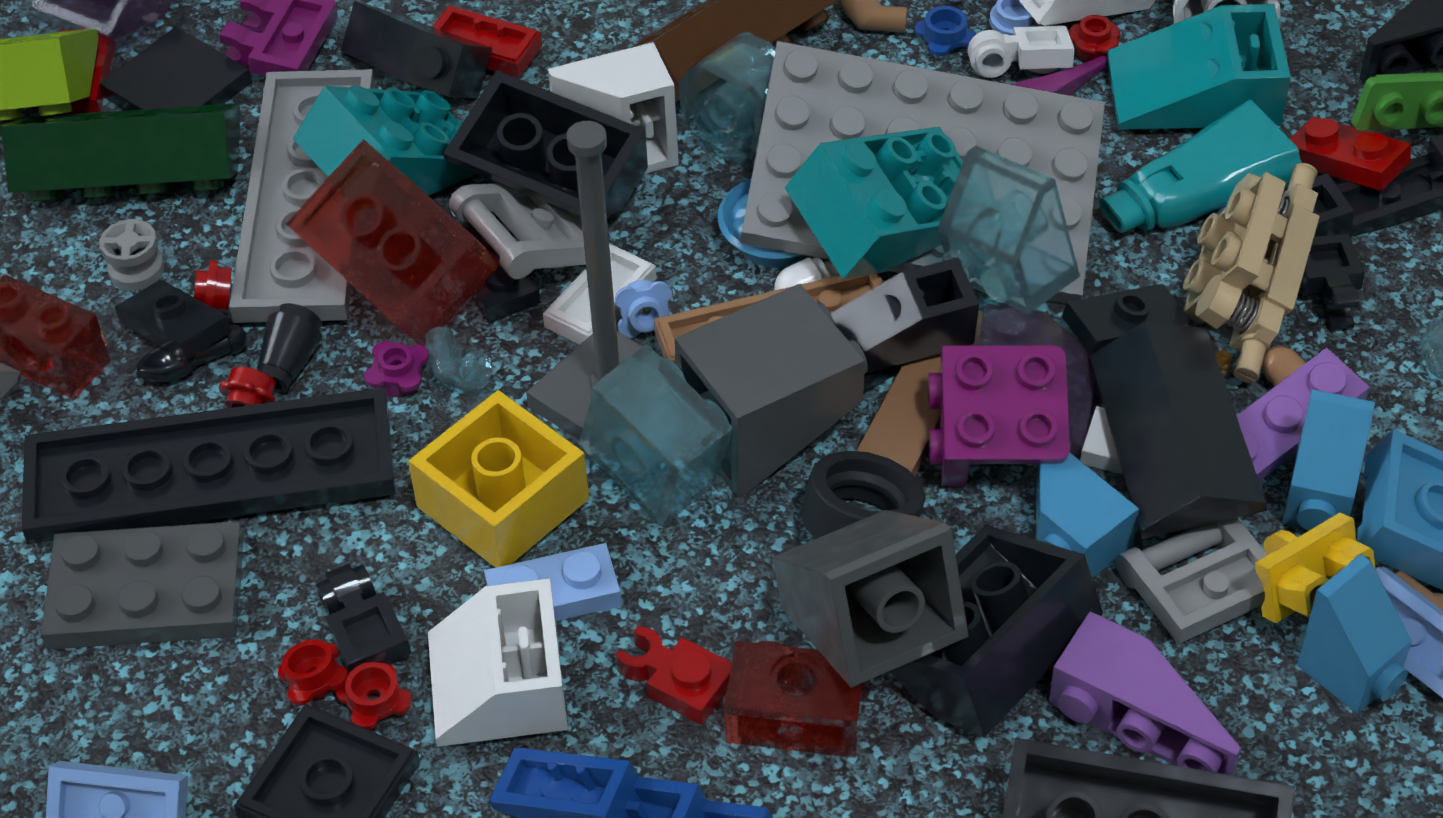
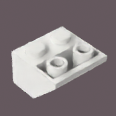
[548,42,679,174]
[428,578,568,747]

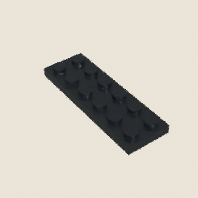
[22,387,396,544]

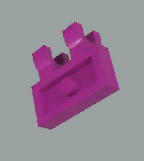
[219,0,338,77]

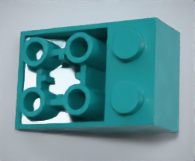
[1107,4,1291,130]
[293,85,477,210]
[784,126,999,280]

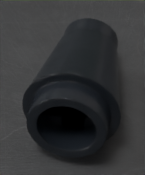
[257,303,322,394]

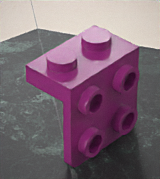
[928,345,1070,487]

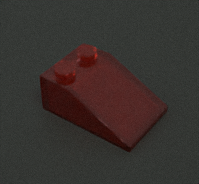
[286,139,500,347]

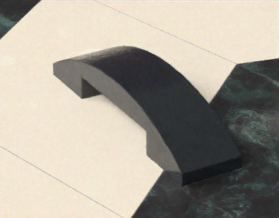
[1282,134,1443,237]

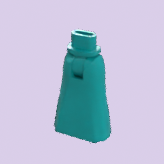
[1099,99,1302,233]

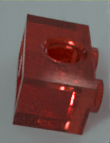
[0,274,111,400]
[724,641,866,758]

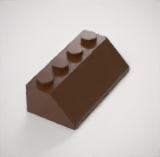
[630,0,838,107]

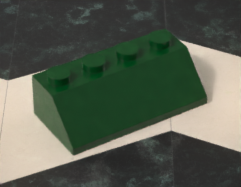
[0,103,241,201]

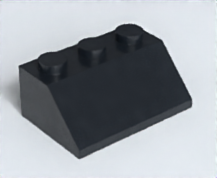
[443,70,648,216]
[889,525,1103,737]

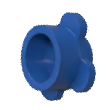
[915,6,976,56]

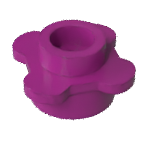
[364,341,429,397]

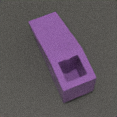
[1049,611,1241,776]

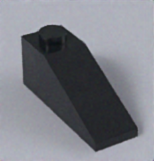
[341,1,492,99]

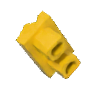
[1255,512,1376,623]

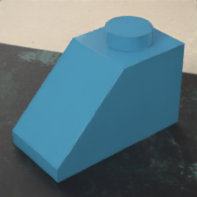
[1282,389,1375,531]
[1036,452,1139,578]
[1297,554,1412,714]

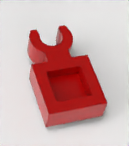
[615,626,737,725]

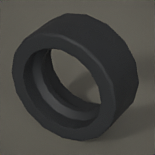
[800,451,926,539]

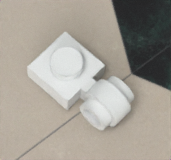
[968,26,1074,78]

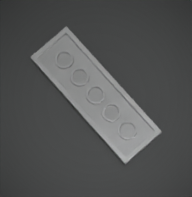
[229,69,375,323]

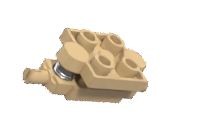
[1183,163,1320,383]

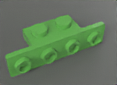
[1351,72,1443,131]

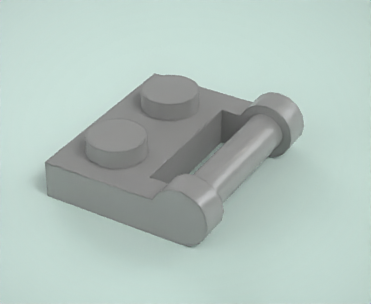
[449,183,586,279]
[1115,518,1268,644]

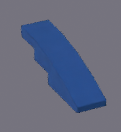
[489,747,773,818]

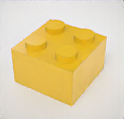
[408,390,589,568]

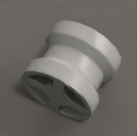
[99,219,165,291]

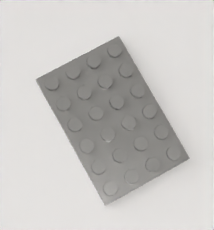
[740,41,1105,304]

